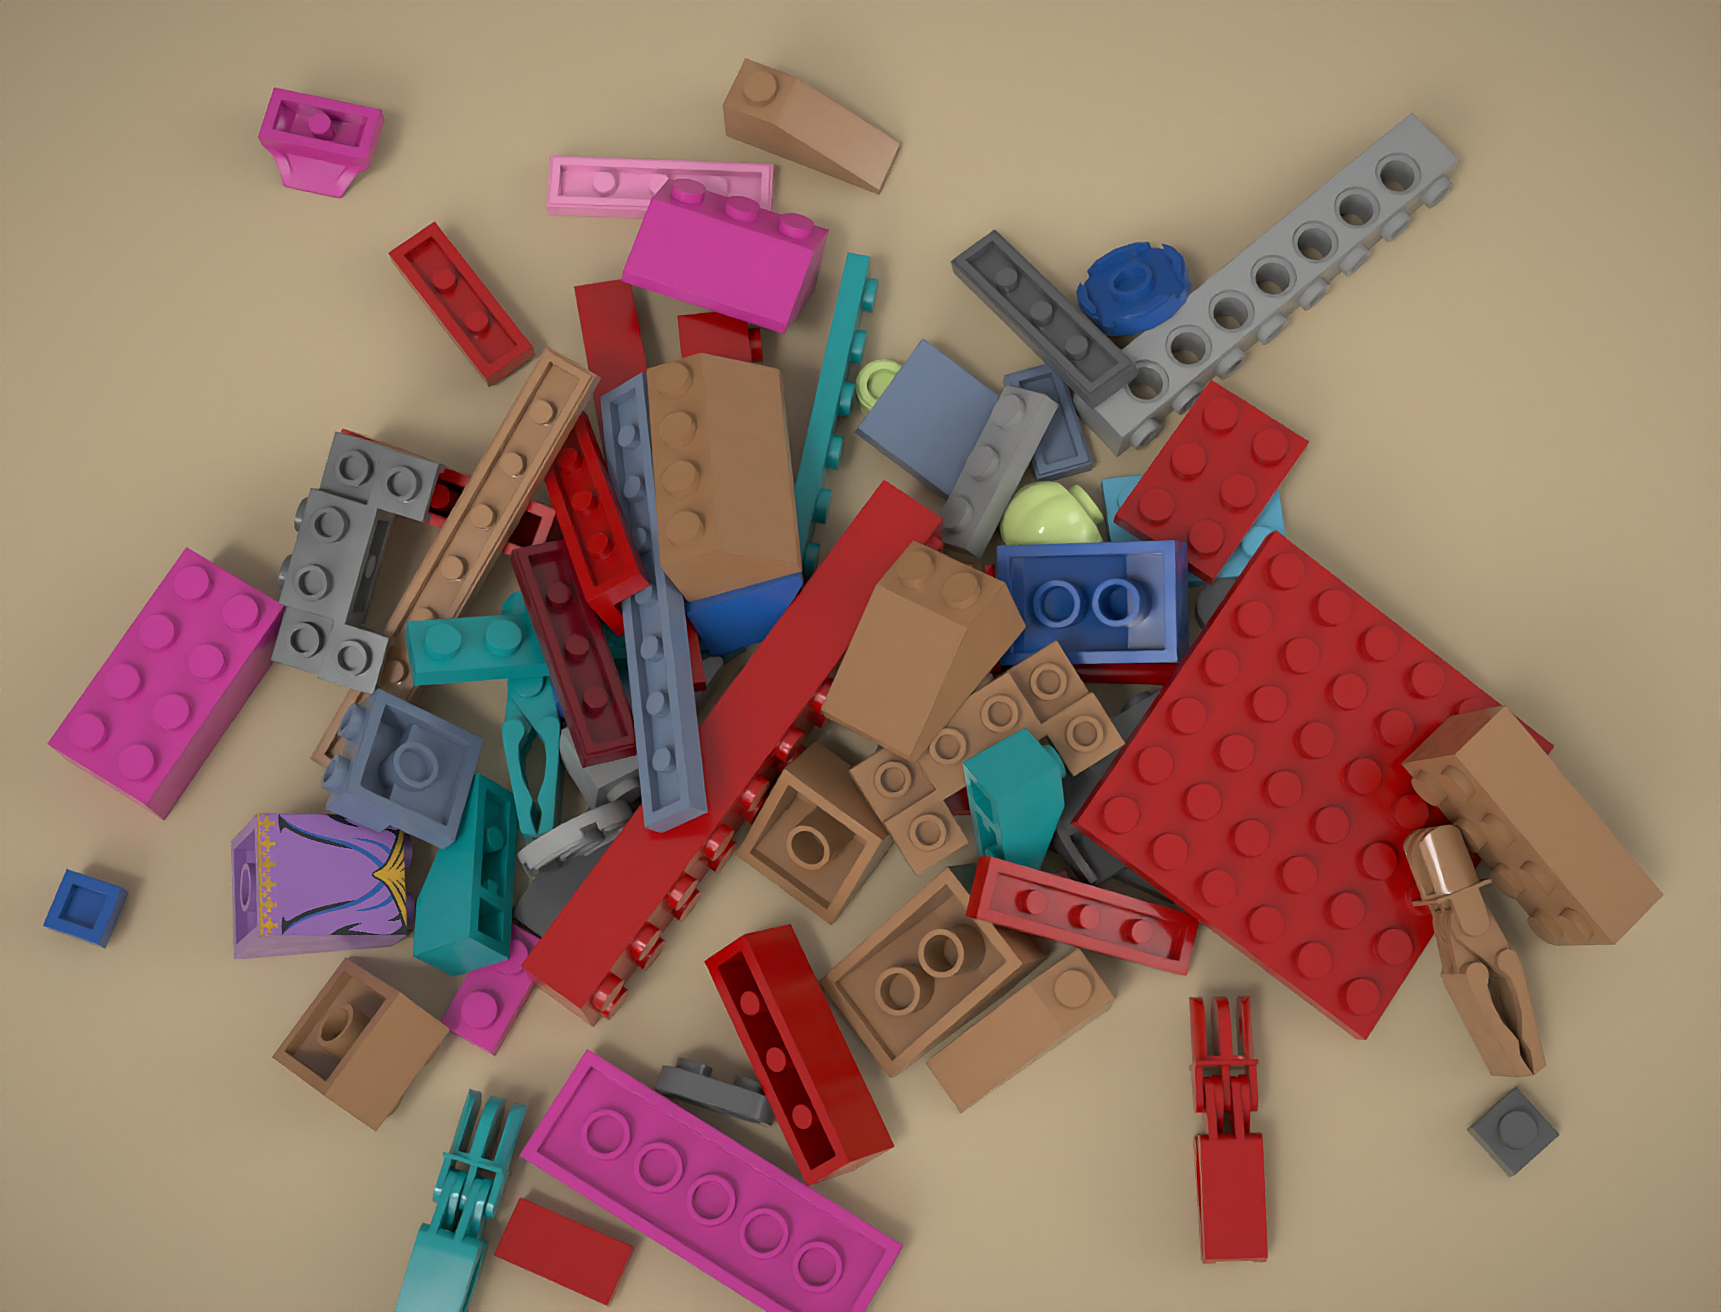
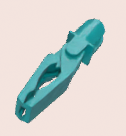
[500,590,565,844]
[394,1088,528,1312]

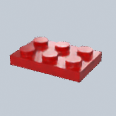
[1113,380,1309,586]

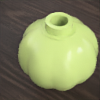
[999,481,1105,545]

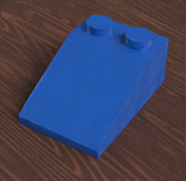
[997,540,1189,665]

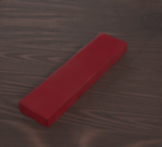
[510,539,637,768]

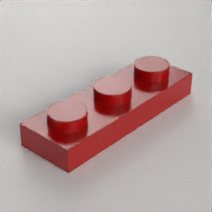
[388,221,535,387]

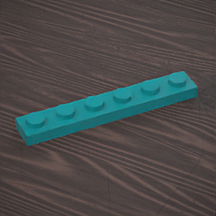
[794,252,879,595]

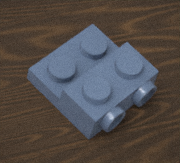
[321,688,484,849]

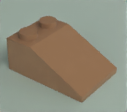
[821,540,1026,763]
[818,863,1047,1078]

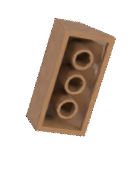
[647,353,802,602]

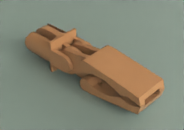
[1403,824,1547,1077]

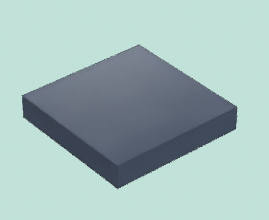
[854,339,1000,501]

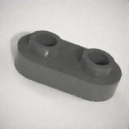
[654,1058,775,1127]

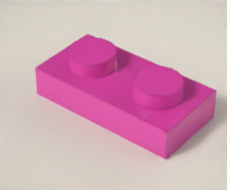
[440,924,540,1056]

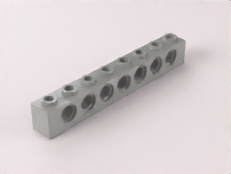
[1073,113,1459,457]

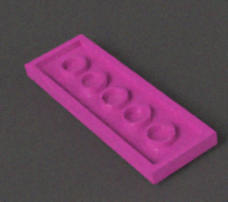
[519,1049,903,1312]

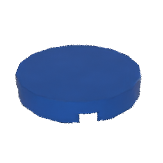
[1076,242,1192,336]

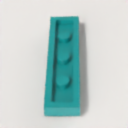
[405,613,628,686]

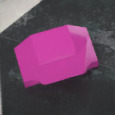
[258,87,385,199]

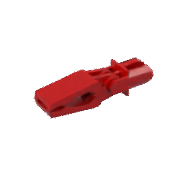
[1189,995,1268,1264]

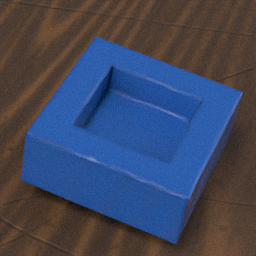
[43,869,129,949]

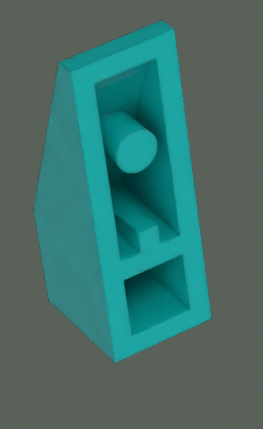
[962,728,1066,870]
[413,773,517,977]

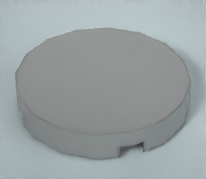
[518,800,633,877]

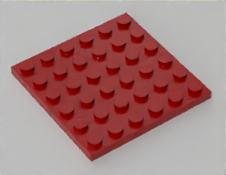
[1070,530,1554,1040]

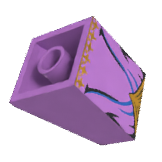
[231,813,415,959]

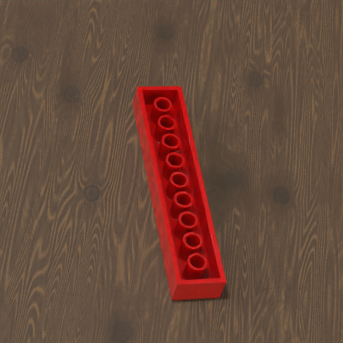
[521,480,945,1027]

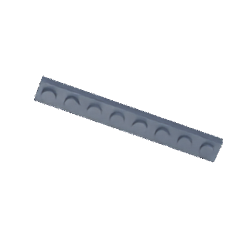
[600,373,708,833]

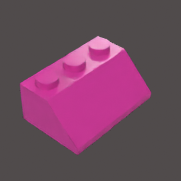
[621,179,829,334]

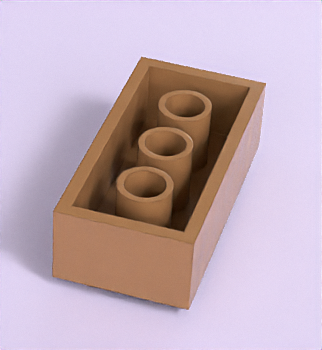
[1401,705,1664,946]

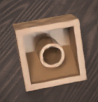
[736,741,894,925]
[272,957,450,1132]

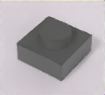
[1467,1087,1560,1177]

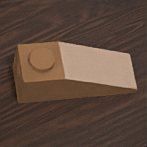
[723,58,901,195]
[926,948,1116,1114]

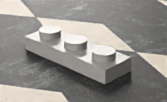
[939,385,1059,559]

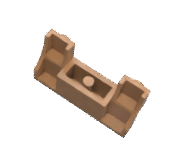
[847,640,1125,875]

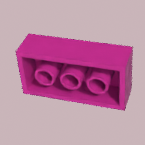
[47,547,286,820]

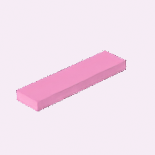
[546,155,774,219]

